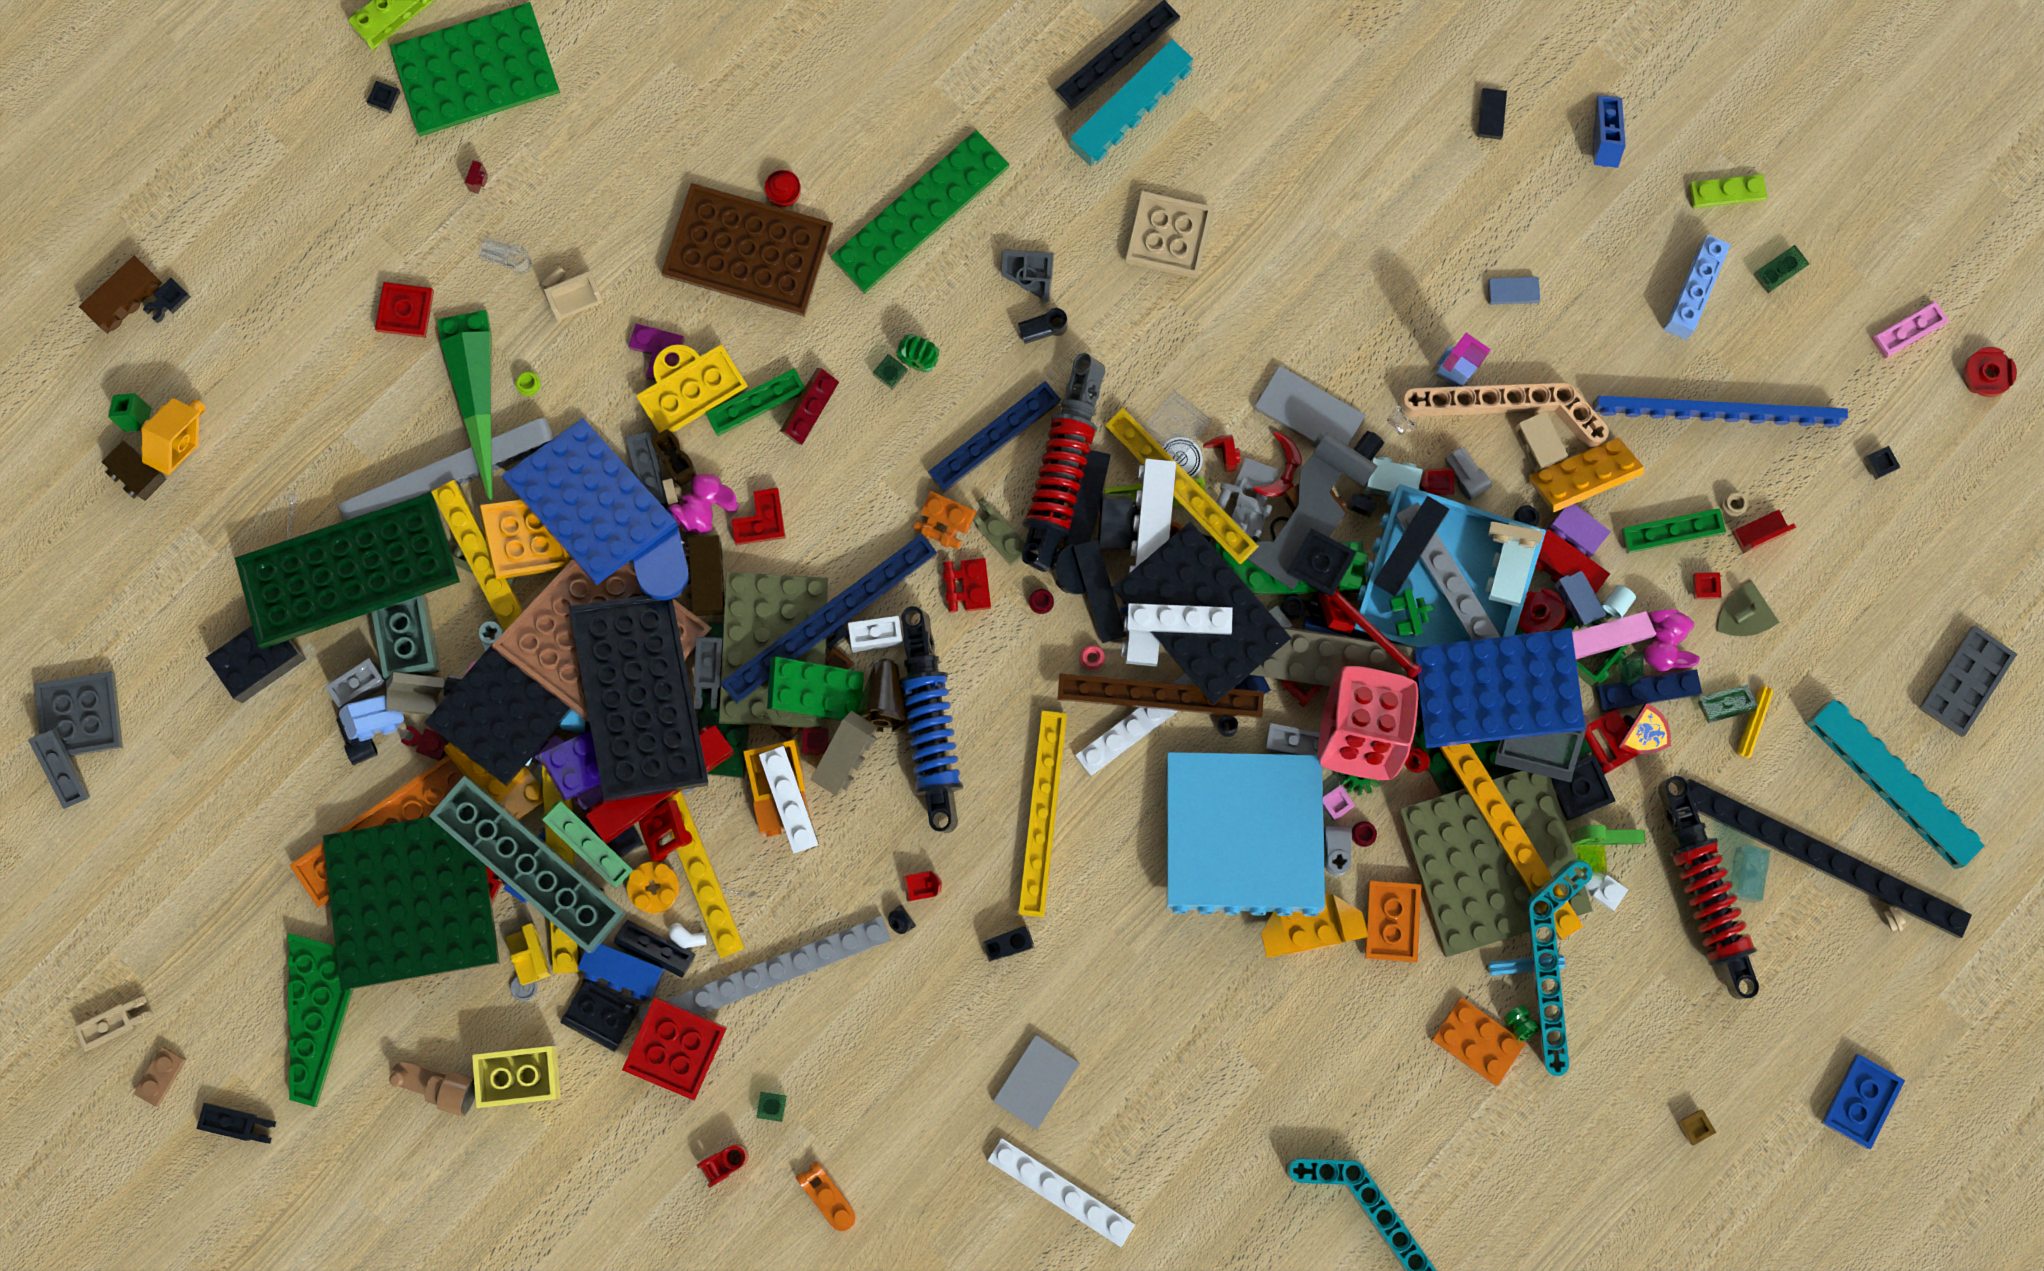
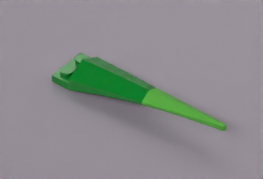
[437,310,493,500]

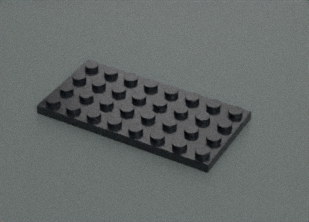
[569,595,709,803]

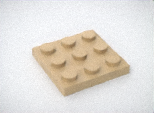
[1125,191,1214,279]

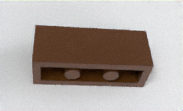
[79,255,162,334]

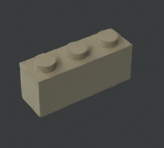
[810,711,878,796]

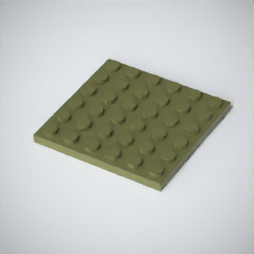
[1398,770,1593,957]

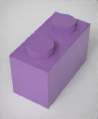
[1547,504,1611,558]

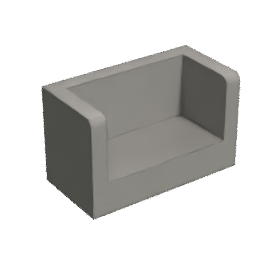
[325,658,387,709]

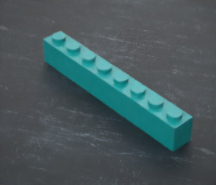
[1805,699,1985,869]

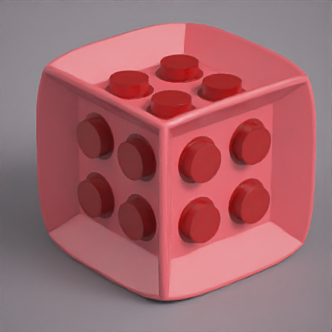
[1318,666,1418,780]

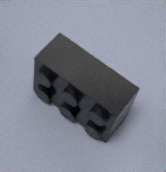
[205,626,306,703]

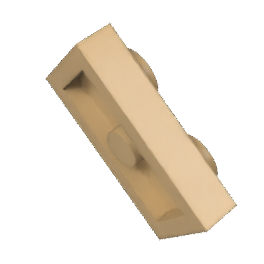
[1488,521,1543,548]

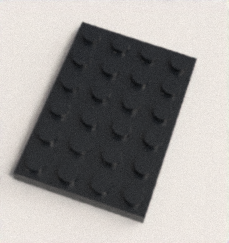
[1112,521,1292,705]

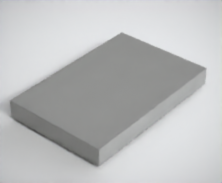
[993,1035,1080,1130]

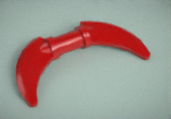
[1253,432,1302,497]

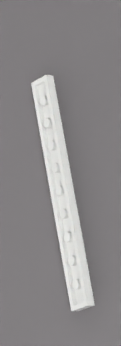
[1075,606,1292,777]

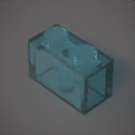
[1729,845,1770,903]

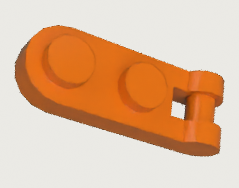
[795,1161,856,1231]

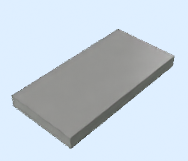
[1254,365,1366,445]

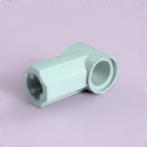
[1601,585,1636,621]

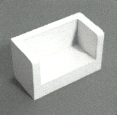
[848,616,903,653]

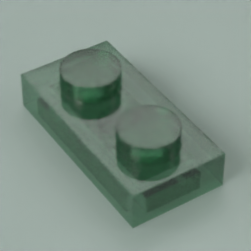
[1753,245,1810,294]
[1698,685,1758,723]

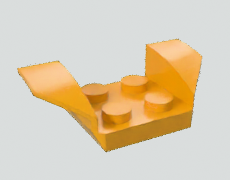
[1261,893,1368,958]

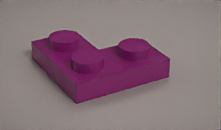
[629,324,685,381]

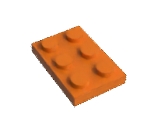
[1365,881,1421,963]
[1431,997,1526,1086]

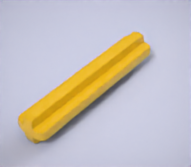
[1736,686,1773,758]

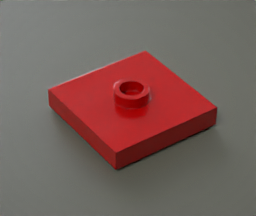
[375,282,434,338]

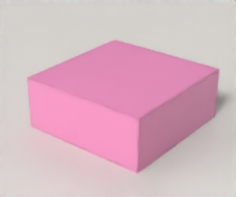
[1323,785,1355,821]

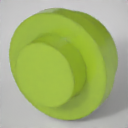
[515,371,541,397]

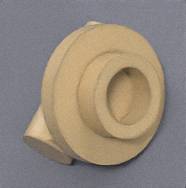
[541,266,567,289]

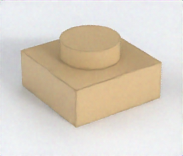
[662,478,683,507]

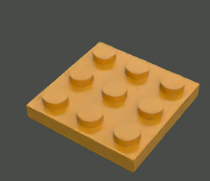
[479,500,571,580]

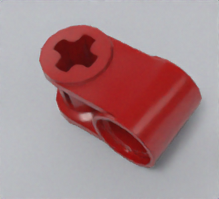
[696,1144,749,1188]

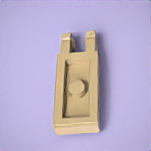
[74,996,154,1051]

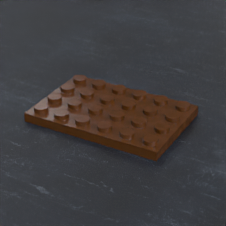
[661,183,833,317]

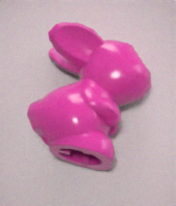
[668,474,738,534]
[1643,609,1700,671]

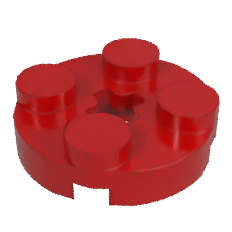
[1964,347,2017,397]
[1517,589,1567,634]

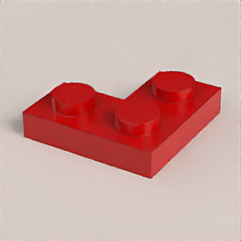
[732,488,786,546]

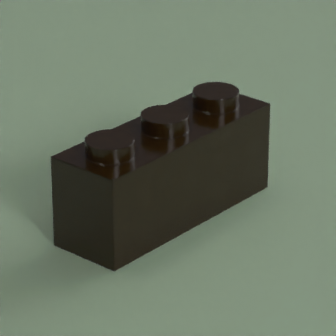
[685,535,725,616]

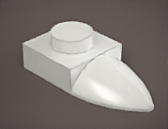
[1580,869,1628,911]

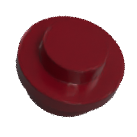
[1029,589,1054,614]
[1352,821,1377,847]

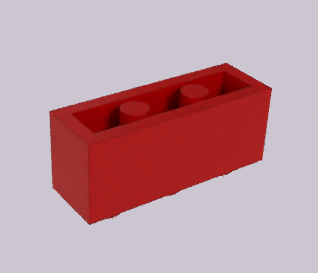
[1535,529,1611,594]

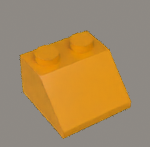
[743,738,806,802]

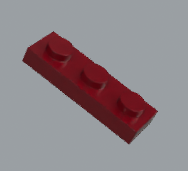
[780,368,839,445]

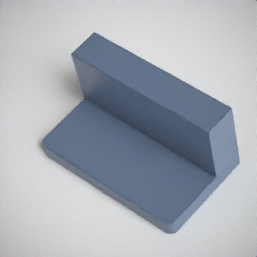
[1554,571,1606,629]

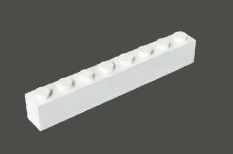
[1121,459,1176,666]

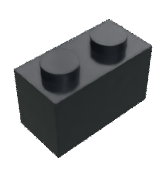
[1098,493,1137,550]

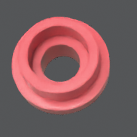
[1080,645,1105,671]

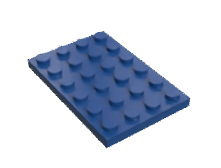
[502,418,677,585]
[1415,628,1585,748]

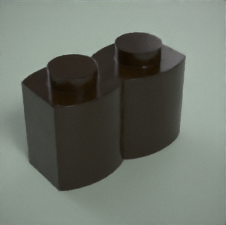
[652,429,697,487]

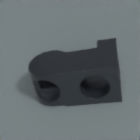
[982,925,1035,962]

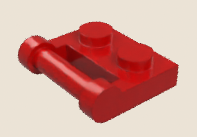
[1584,708,1640,775]
[639,801,692,863]

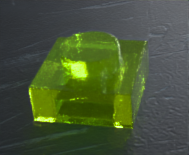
[1577,846,1607,873]

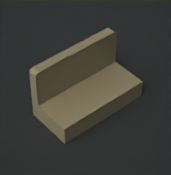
[385,672,444,715]

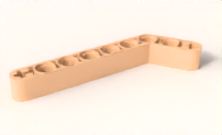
[1400,383,1609,449]

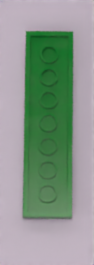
[831,130,1009,294]

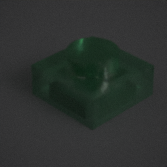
[873,354,908,390]
[1619,651,1644,686]
[756,1092,787,1122]

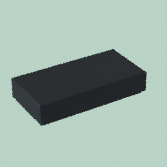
[1477,88,1507,140]

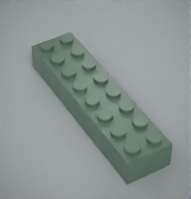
[429,776,627,953]

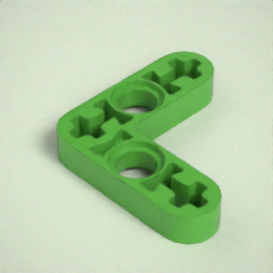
[1570,825,1646,845]

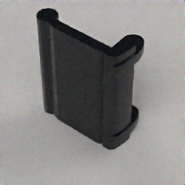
[560,978,639,1052]

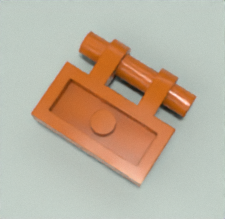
[913,491,977,550]

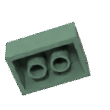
[372,595,441,680]

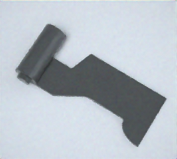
[1246,432,1378,591]

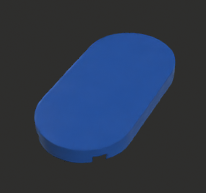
[633,511,689,600]

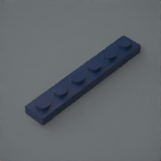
[928,381,1061,493]

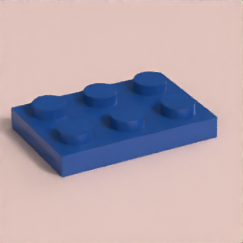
[1821,1054,1905,1150]

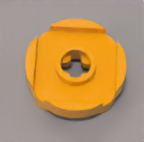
[627,861,680,914]

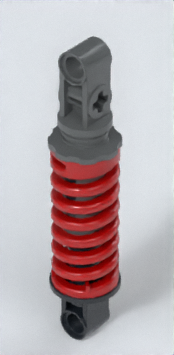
[1022,353,1105,572]

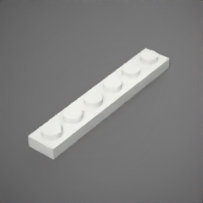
[988,1138,1135,1247]

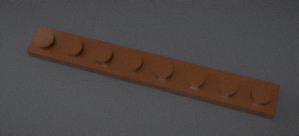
[1057,673,1264,718]

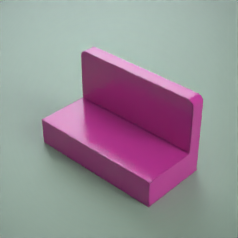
[1442,332,1491,372]

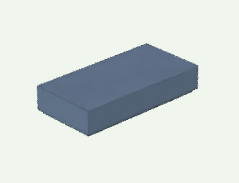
[1488,277,1540,305]

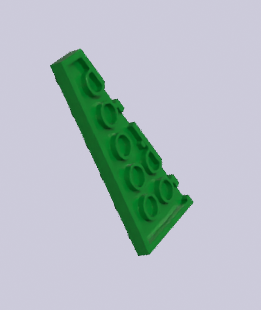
[287,933,354,1107]

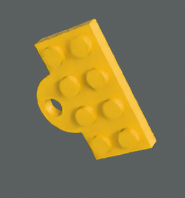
[636,344,748,433]

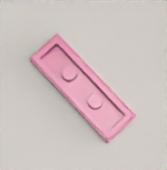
[1871,301,1949,359]

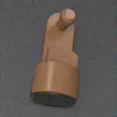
[389,1061,475,1117]

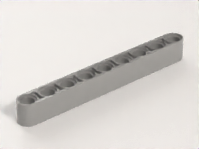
[338,418,554,521]

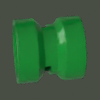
[1504,1005,1540,1042]

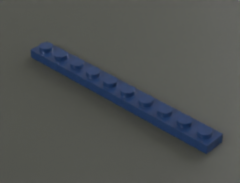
[720,533,937,705]

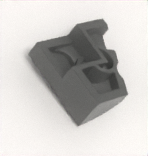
[1001,249,1054,302]

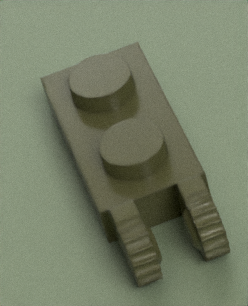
[971,498,1025,566]

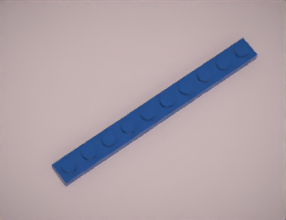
[1593,396,1848,427]

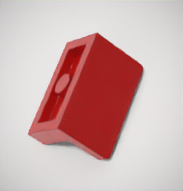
[1732,510,1797,554]

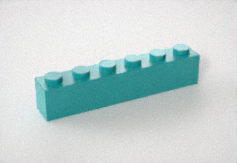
[1069,39,1193,166]

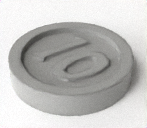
[511,977,538,1001]

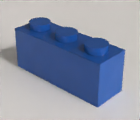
[578,944,665,1001]

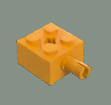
[141,398,205,476]

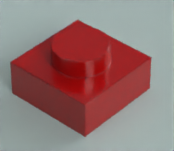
[1692,572,1722,599]

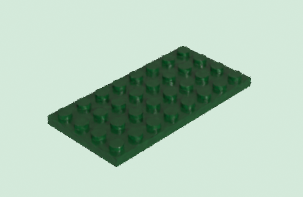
[235,492,460,649]

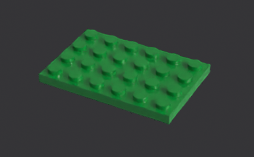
[390,2,560,137]

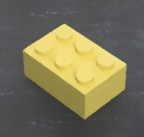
[472,1046,561,1108]

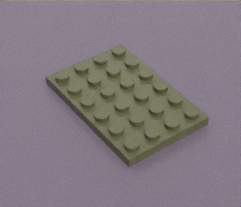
[719,572,828,728]

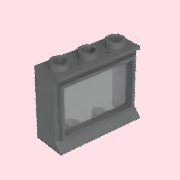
[1494,715,1588,782]

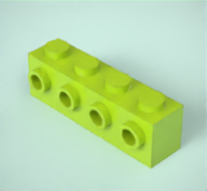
[348,0,435,51]

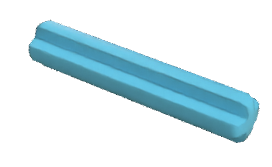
[1488,955,1565,976]

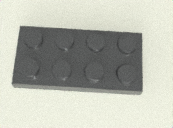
[1919,625,2017,737]

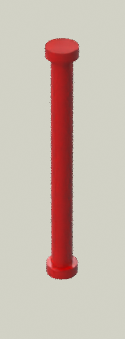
[1324,589,1422,679]

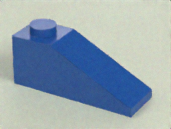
[1593,95,1626,168]

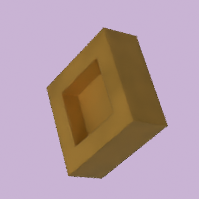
[1678,1109,1716,1146]

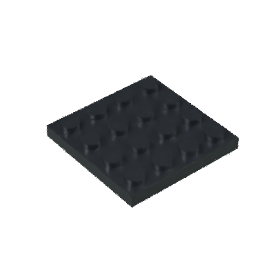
[425,643,572,787]

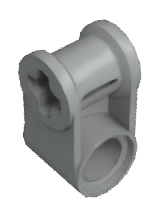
[1324,826,1352,876]

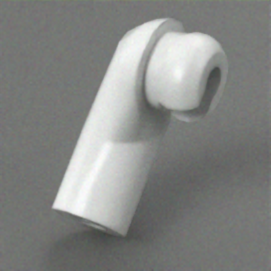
[669,923,706,948]

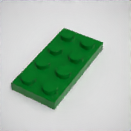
[767,657,864,721]

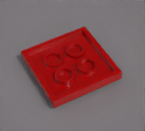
[622,996,727,1101]

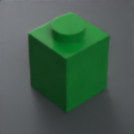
[108,393,152,432]

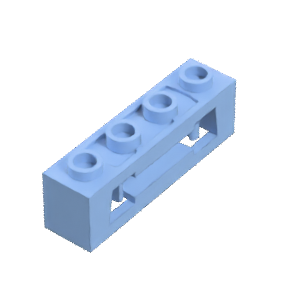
[1663,235,1731,339]

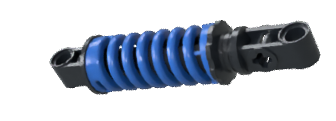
[900,606,964,833]

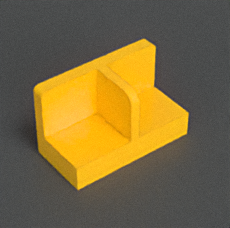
[506,923,551,986]

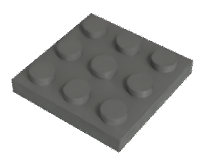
[34,671,123,756]

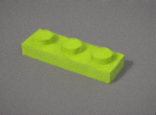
[1689,174,1767,208]

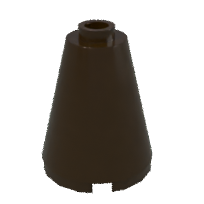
[856,659,907,732]

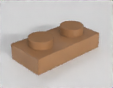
[133,1047,186,1107]

